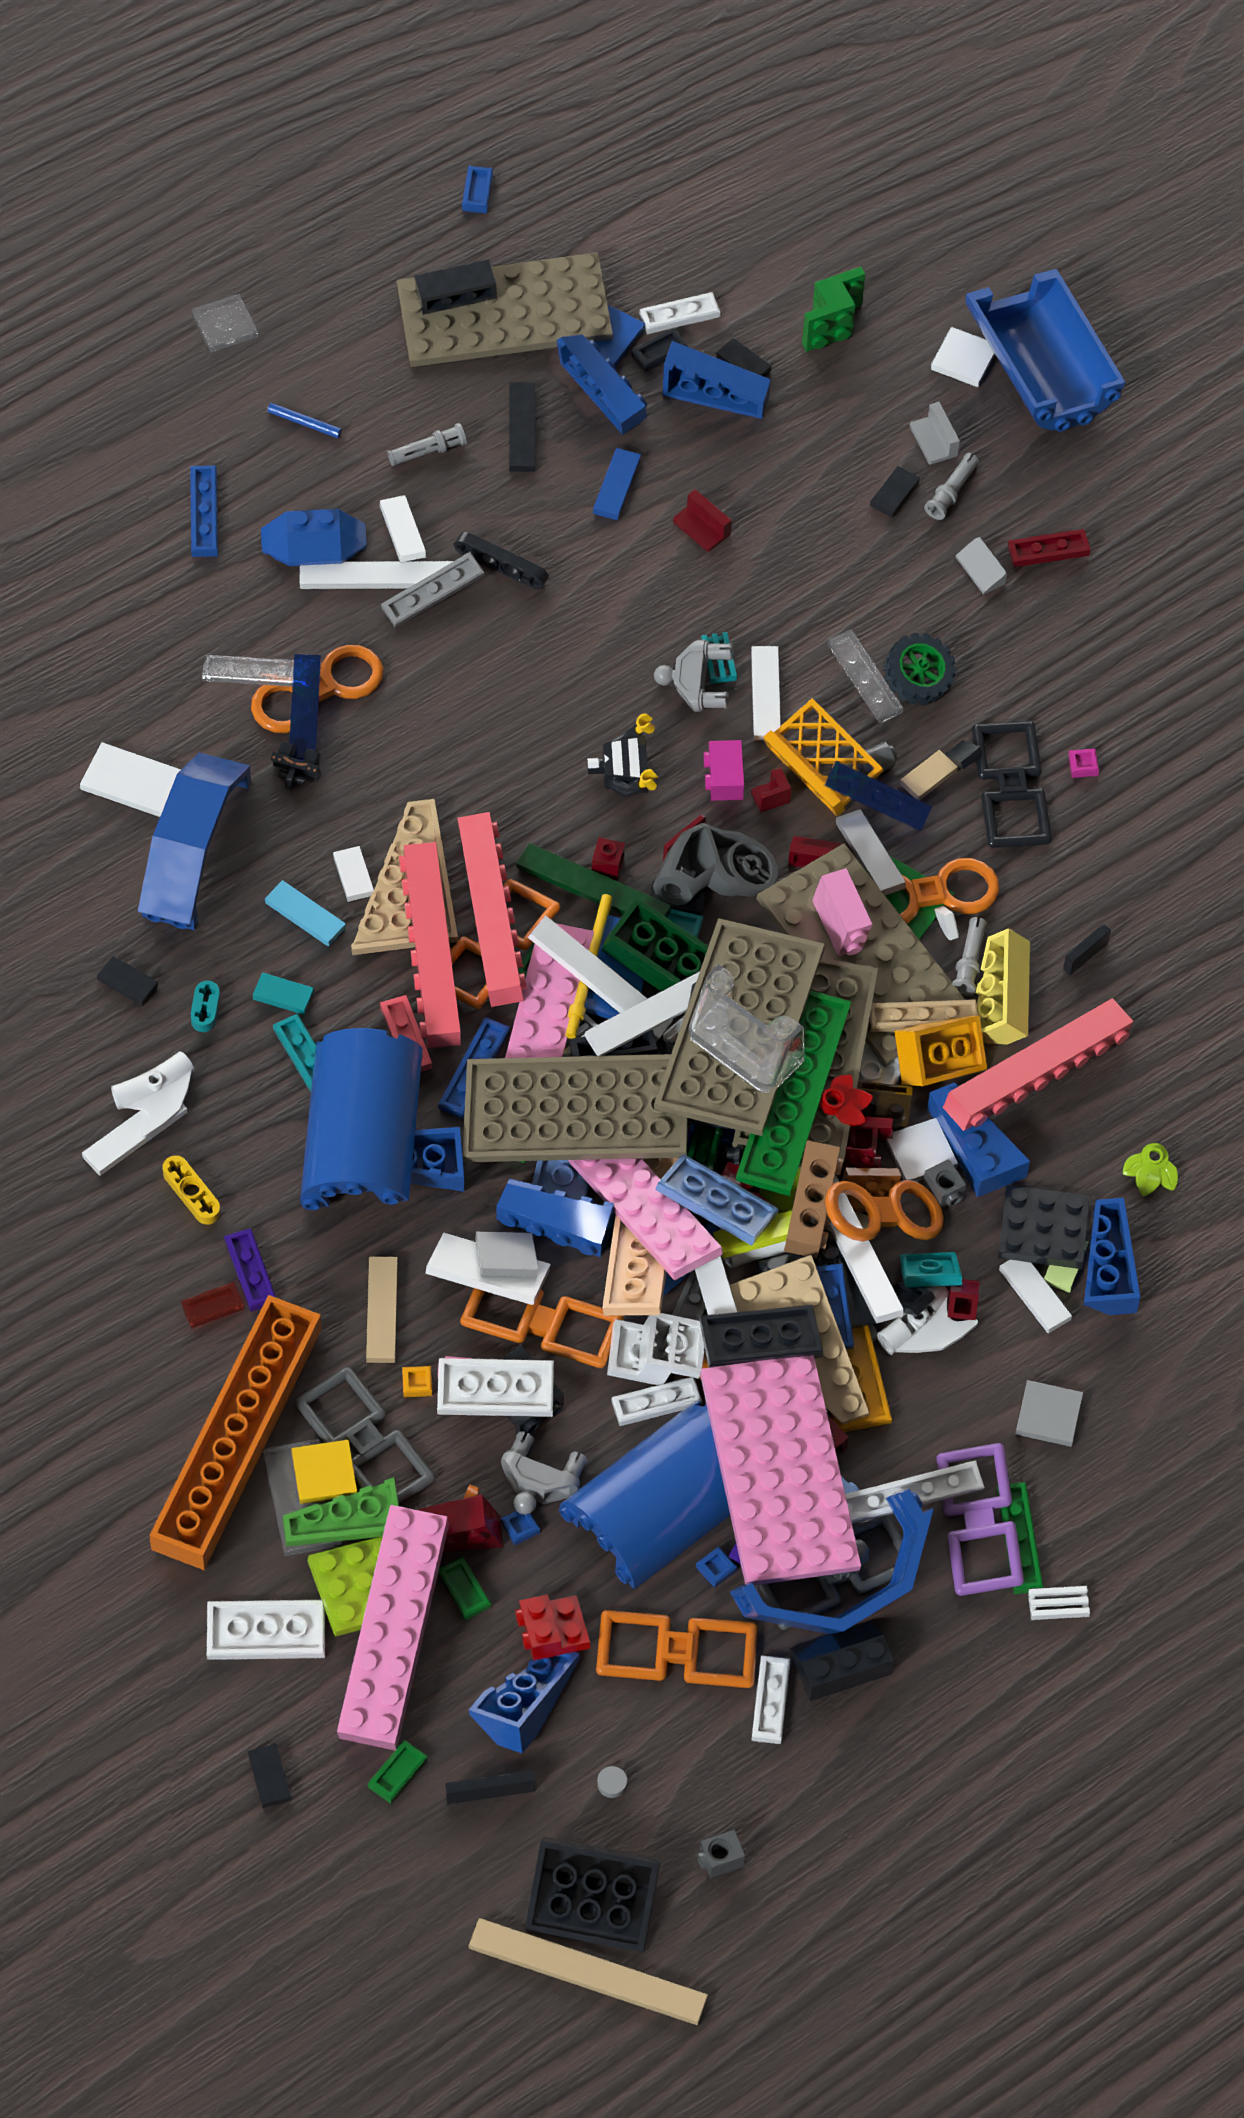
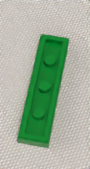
[997,1482,1043,1594]

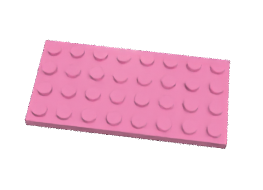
[700,1356,861,1585]

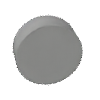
[597,1766,627,1798]

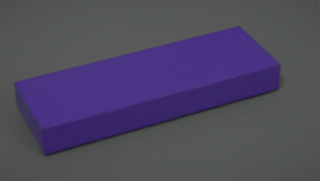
[224,1228,276,1312]

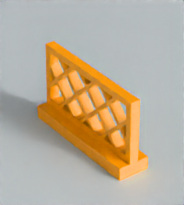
[763,698,883,817]

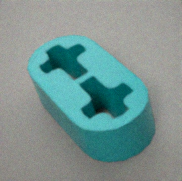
[191,981,220,1032]

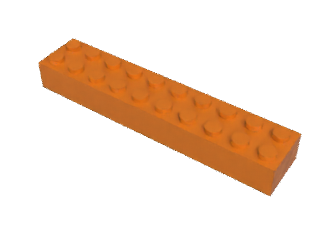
[149,1295,322,1570]

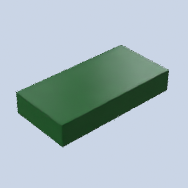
[438,1557,491,1620]
[368,1740,428,1804]

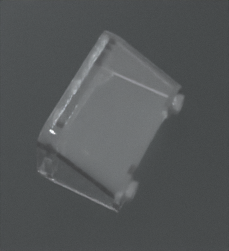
[689,964,805,1093]

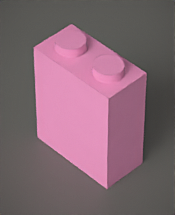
[812,868,872,956]

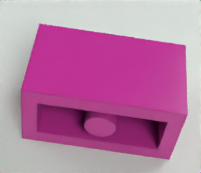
[703,740,744,801]

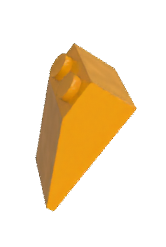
[894,1015,987,1086]

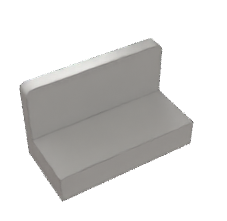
[910,402,960,464]

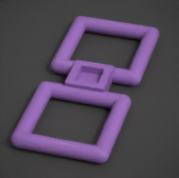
[936,1443,1024,1596]

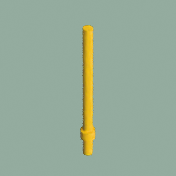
[565,894,613,1039]

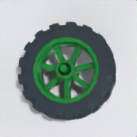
[883,633,956,705]

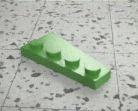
[282,1478,398,1547]

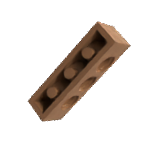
[784,1140,843,1258]

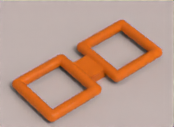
[450,879,561,1009]
[460,1288,624,1368]
[596,1610,758,1688]

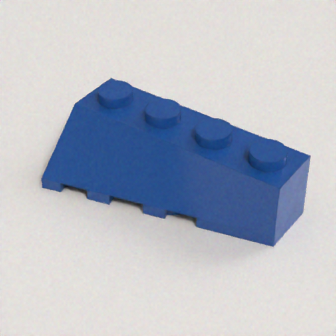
[557,334,647,435]
[496,1179,614,1257]
[1084,1198,1140,1315]

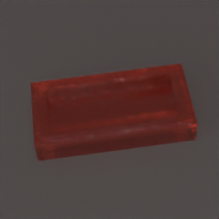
[181,1282,244,1329]

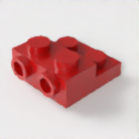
[515,1594,590,1661]

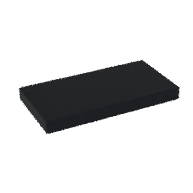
[699,1305,823,1368]

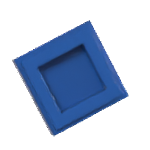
[501,1511,540,1546]
[696,1547,737,1588]

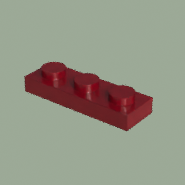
[1008,529,1091,567]

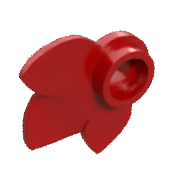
[819,1075,873,1126]

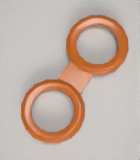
[251,645,383,733]
[899,858,999,924]
[825,1180,944,1242]

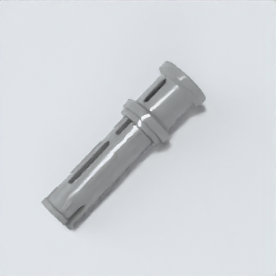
[387,423,467,466]
[924,453,979,520]
[952,917,987,996]

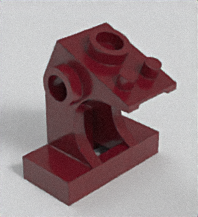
[841,1117,894,1170]

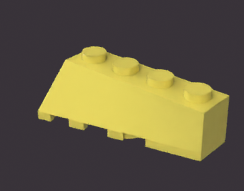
[975,928,1030,1045]

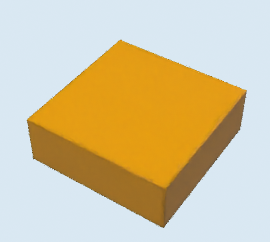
[402,1366,432,1397]

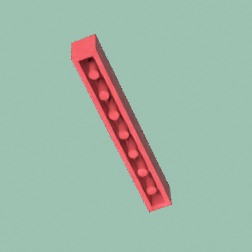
[458,812,527,1007]
[399,842,460,1048]
[943,998,1134,1131]

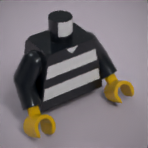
[587,713,658,797]

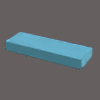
[265,880,346,947]

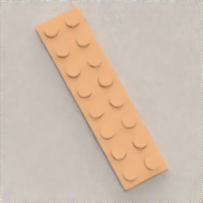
[603,1158,679,1316]

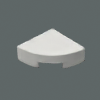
[934,906,959,940]

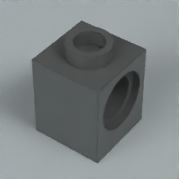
[923,1159,966,1209]
[697,1830,745,1879]

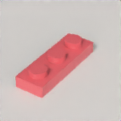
[380,995,432,1072]

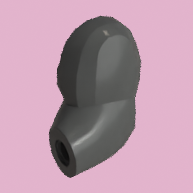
[653,823,778,906]

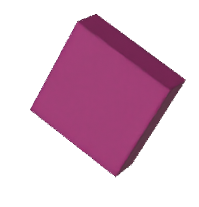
[1068,748,1099,778]

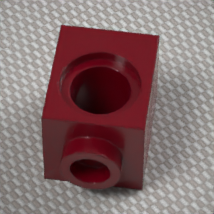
[592,837,625,882]

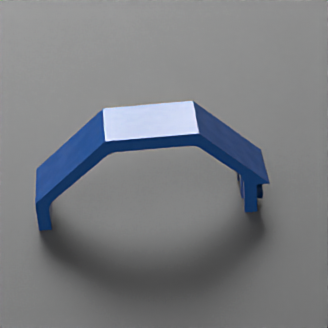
[138,753,251,930]
[730,1489,934,1634]

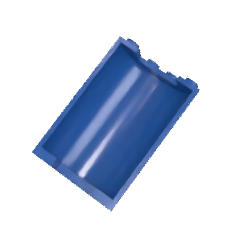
[966,269,1125,432]
[300,1028,423,1210]
[559,1401,730,1590]

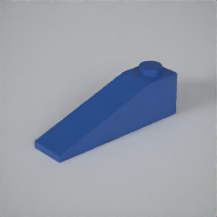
[469,1652,580,1753]

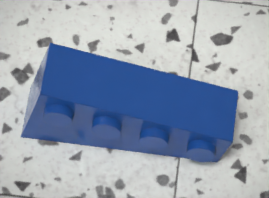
[663,341,771,419]
[927,1082,1030,1197]
[411,1127,464,1192]

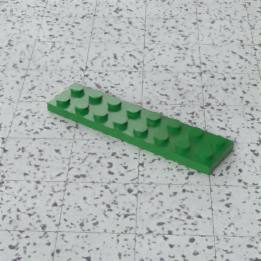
[736,990,851,1196]

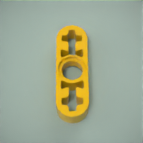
[163,1156,220,1225]

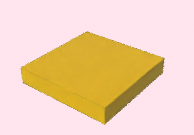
[291,1440,357,1504]

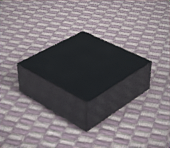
[945,740,982,769]

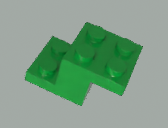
[802,267,865,352]

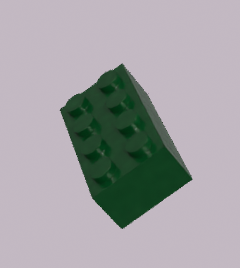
[601,897,709,992]

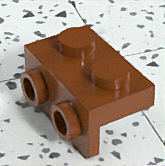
[842,1168,901,1212]

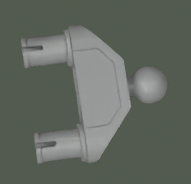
[654,640,733,712]
[501,1432,588,1515]

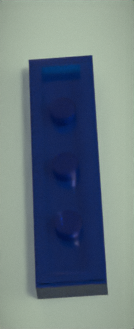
[289,654,321,760]
[823,761,932,831]

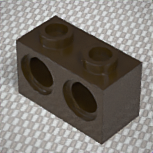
[857,1081,912,1129]

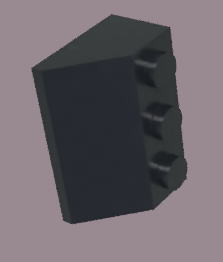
[789,1621,894,1701]

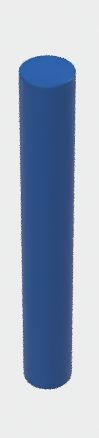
[267,403,342,438]

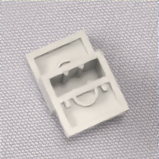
[607,1313,704,1385]

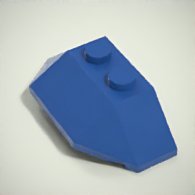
[261,509,367,566]

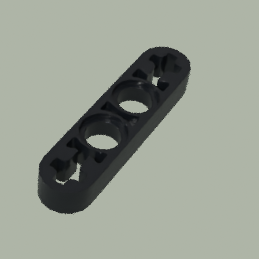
[453,532,549,590]

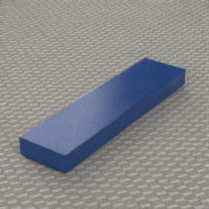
[190,465,218,557]
[438,1017,510,1119]

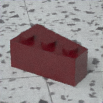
[416,1494,504,1553]

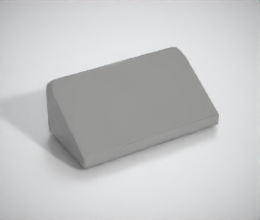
[956,537,1007,595]

